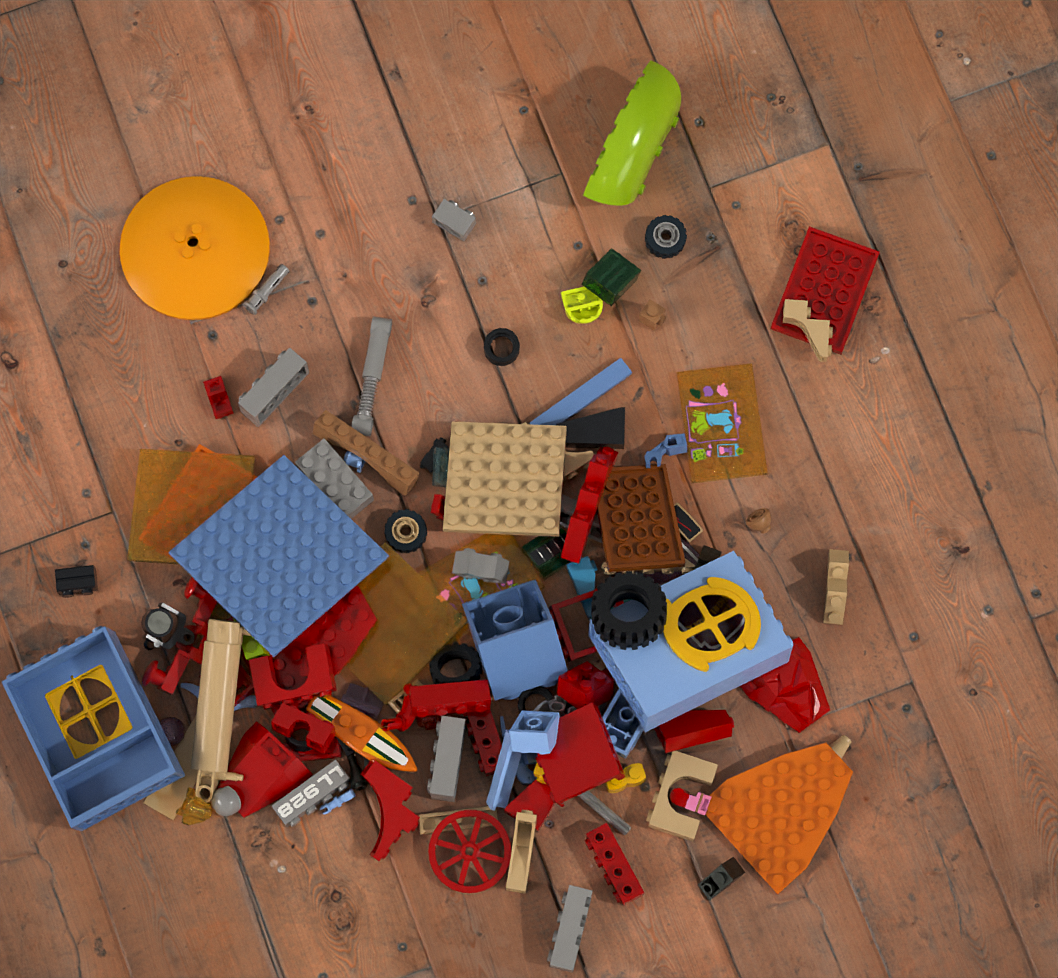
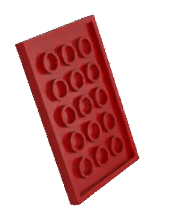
[770,226,880,355]

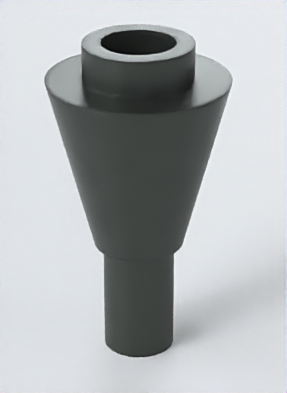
[347,754,369,791]

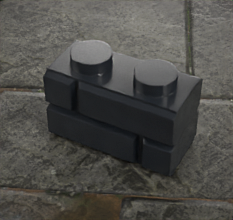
[55,565,98,598]

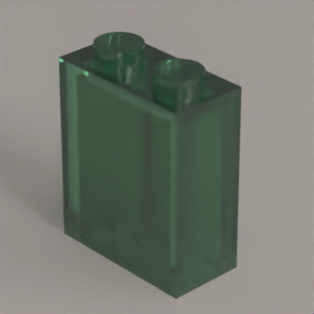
[582,248,641,306]

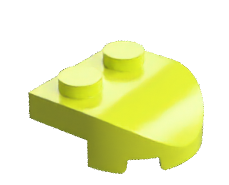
[561,283,603,324]

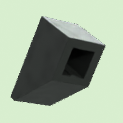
[698,857,745,901]

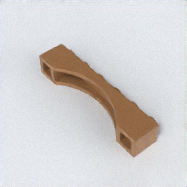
[312,410,419,496]

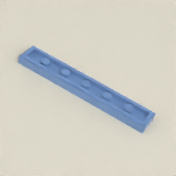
[529,358,632,425]

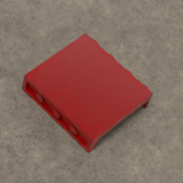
[536,702,626,807]

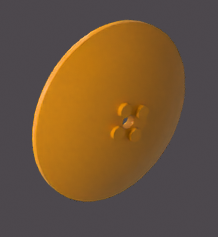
[120,176,270,320]

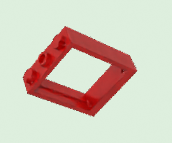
[548,589,624,662]

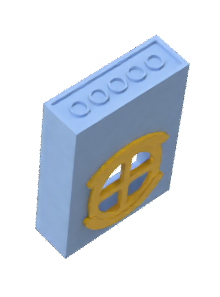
[588,551,793,732]

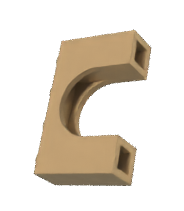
[646,751,718,842]

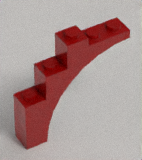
[561,447,619,564]

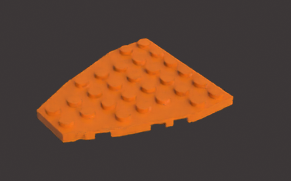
[705,743,853,894]

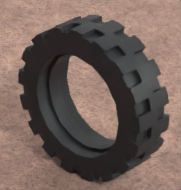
[429,643,483,684]

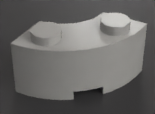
[452,548,509,583]

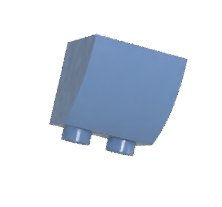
[462,579,568,701]

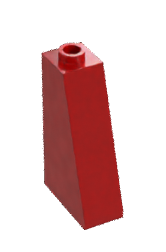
[653,709,734,753]
[504,780,556,833]

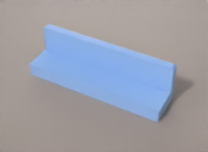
[486,729,522,811]

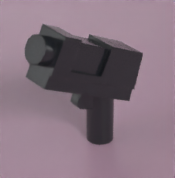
[420,437,448,481]

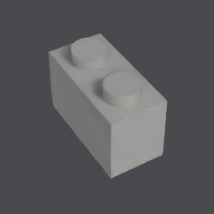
[432,199,476,241]

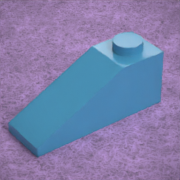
[567,556,597,621]

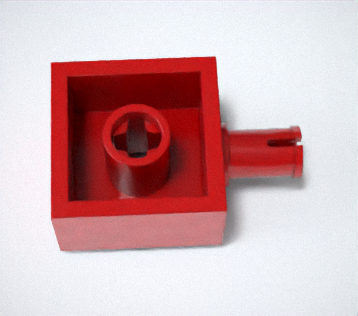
[557,661,614,709]

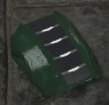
[521,529,572,581]

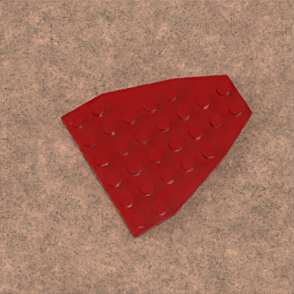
[226,586,378,716]

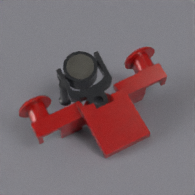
[141,577,217,695]

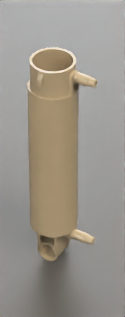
[191,619,251,803]

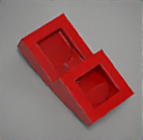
[203,376,234,419]

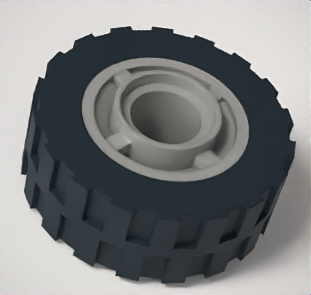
[645,215,687,259]

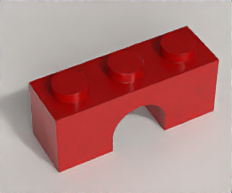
[271,703,335,754]

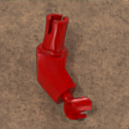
[381,683,417,732]

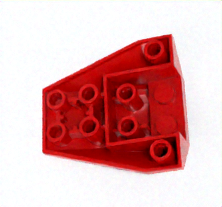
[217,721,313,818]

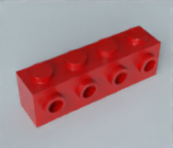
[409,680,491,717]
[463,709,502,776]
[584,823,644,906]

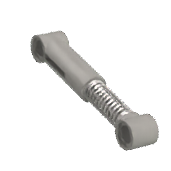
[352,316,392,437]

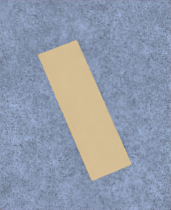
[143,716,198,820]

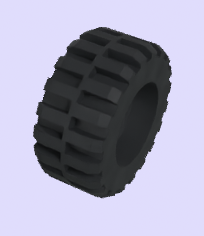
[591,571,667,650]

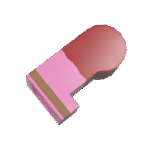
[670,788,711,815]

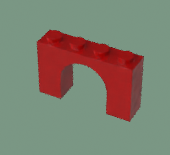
[249,643,337,710]

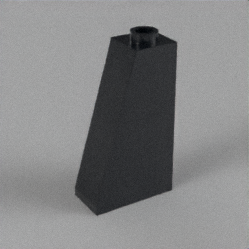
[556,407,625,449]

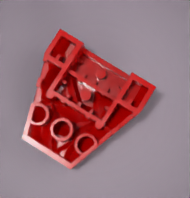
[739,637,830,733]

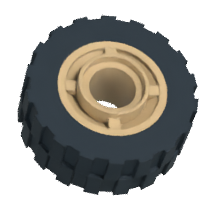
[384,509,427,554]

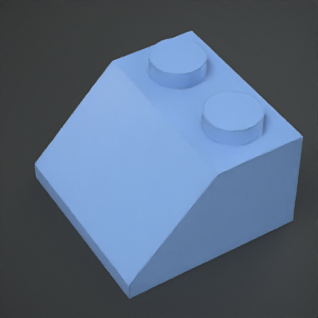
[509,710,560,755]

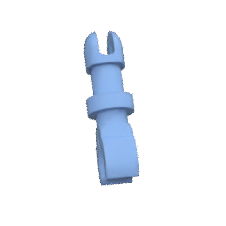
[319,789,356,815]

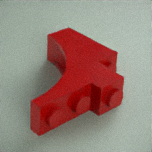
[360,759,420,861]

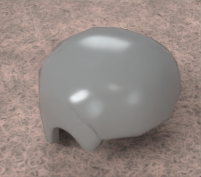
[211,786,241,817]

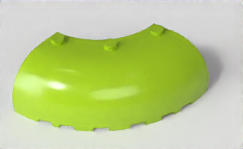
[583,60,681,206]

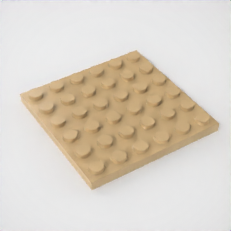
[443,422,567,537]

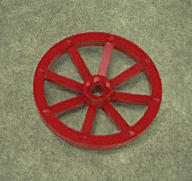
[428,810,512,893]

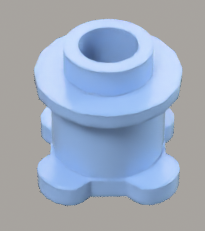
[344,451,366,473]

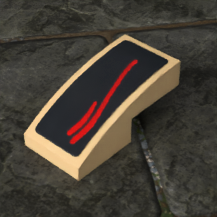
[674,503,704,543]

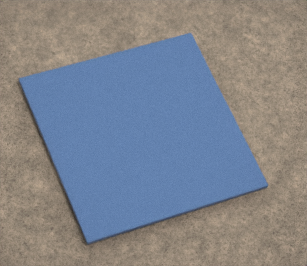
[168,455,389,657]

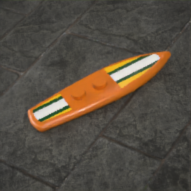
[306,695,417,772]

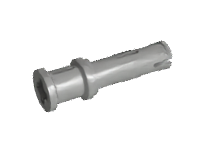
[243,264,290,315]

